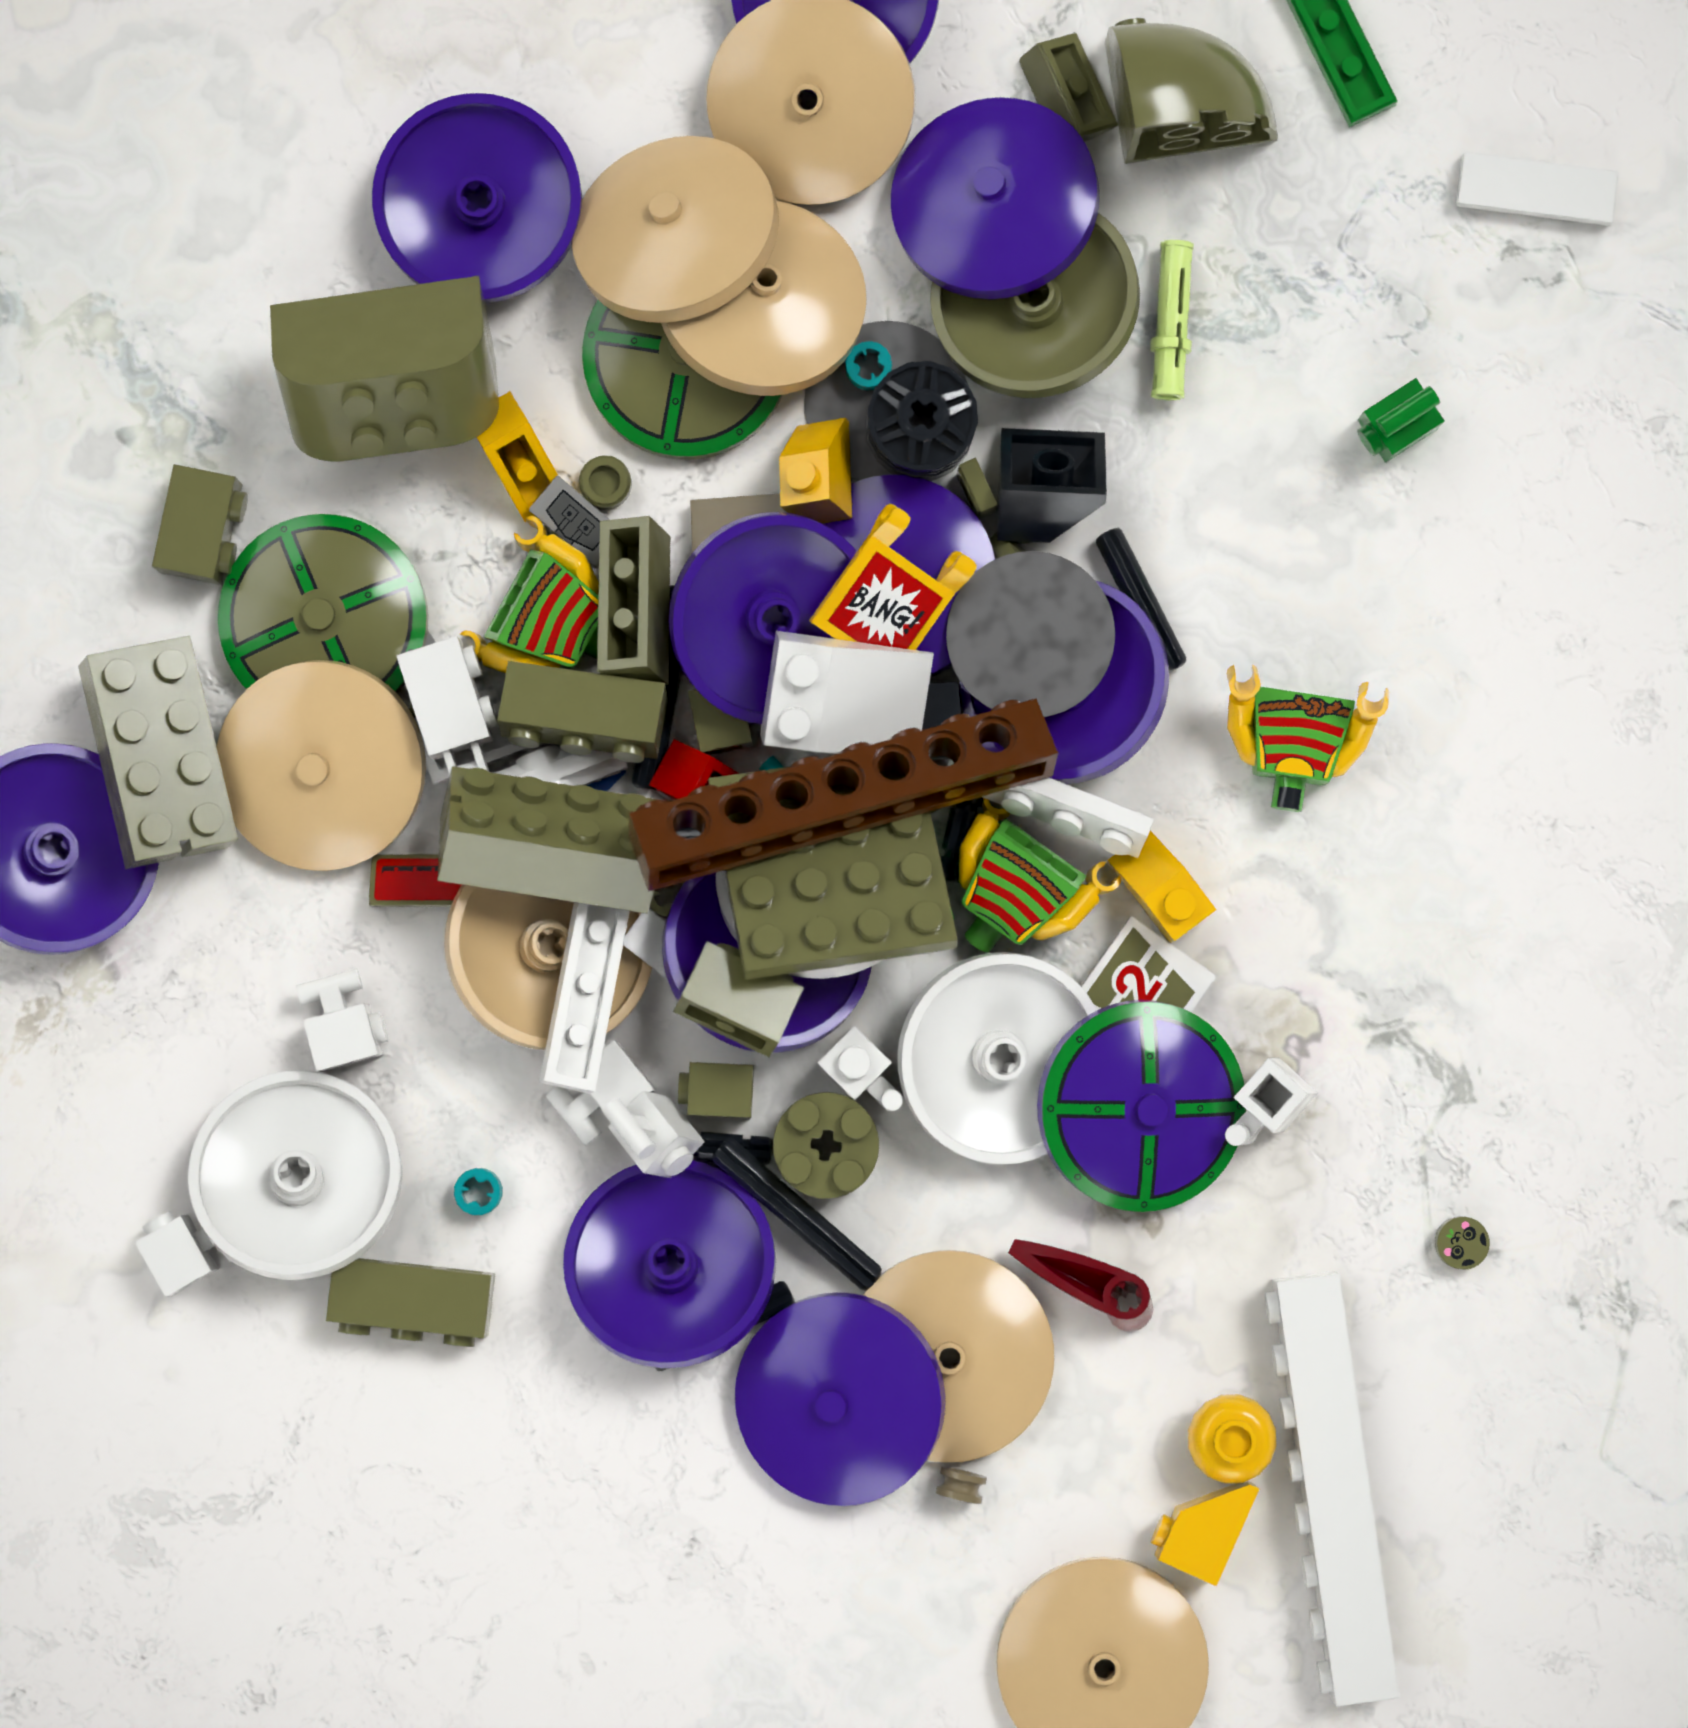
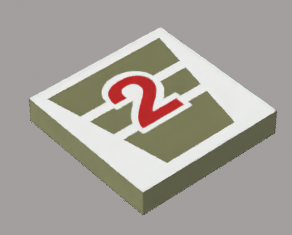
[1081,916,1217,1013]

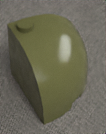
[1105,18,1278,164]

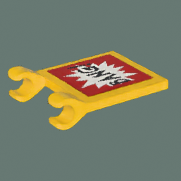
[809,504,977,650]

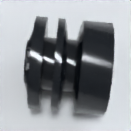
[866,361,978,481]

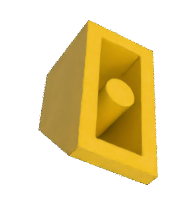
[476,391,558,522]
[779,418,852,524]
[1107,830,1217,943]
[1151,1481,1259,1587]

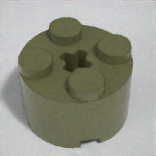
[773,1092,879,1199]

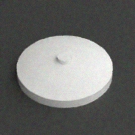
[897,952,1097,1165]
[188,1070,402,1280]

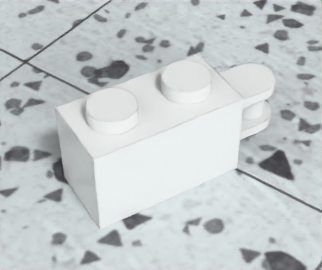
[396,636,498,775]

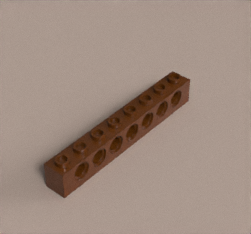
[628,698,1058,892]

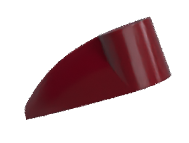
[1008,1239,1153,1332]

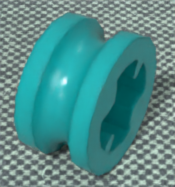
[846,341,892,392]
[454,1168,503,1215]

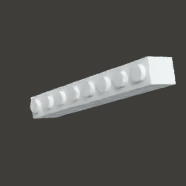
[1265,1271,1400,1707]

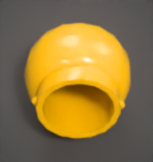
[1188,1394,1276,1484]

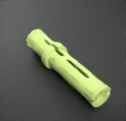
[1150,240,1194,400]

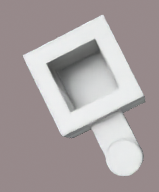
[296,969,388,1072]
[817,1025,903,1111]
[546,1040,656,1146]
[1225,1058,1318,1146]
[603,1091,705,1178]
[134,1211,231,1298]

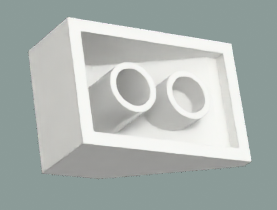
[760,631,934,754]

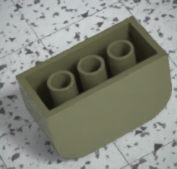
[270,276,499,462]

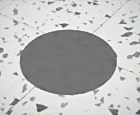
[804,321,967,480]
[946,551,1115,717]

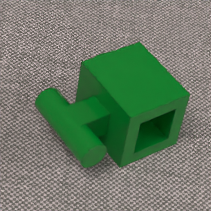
[1357,378,1445,463]

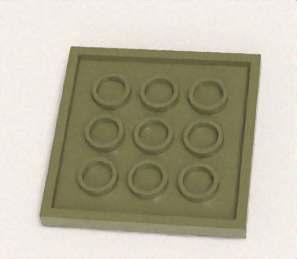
[708,767,958,980]

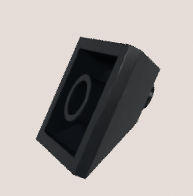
[997,428,1107,544]

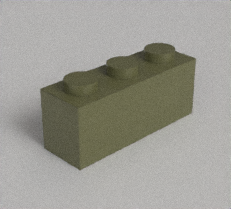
[597,516,671,685]
[497,661,668,763]
[326,1258,496,1347]

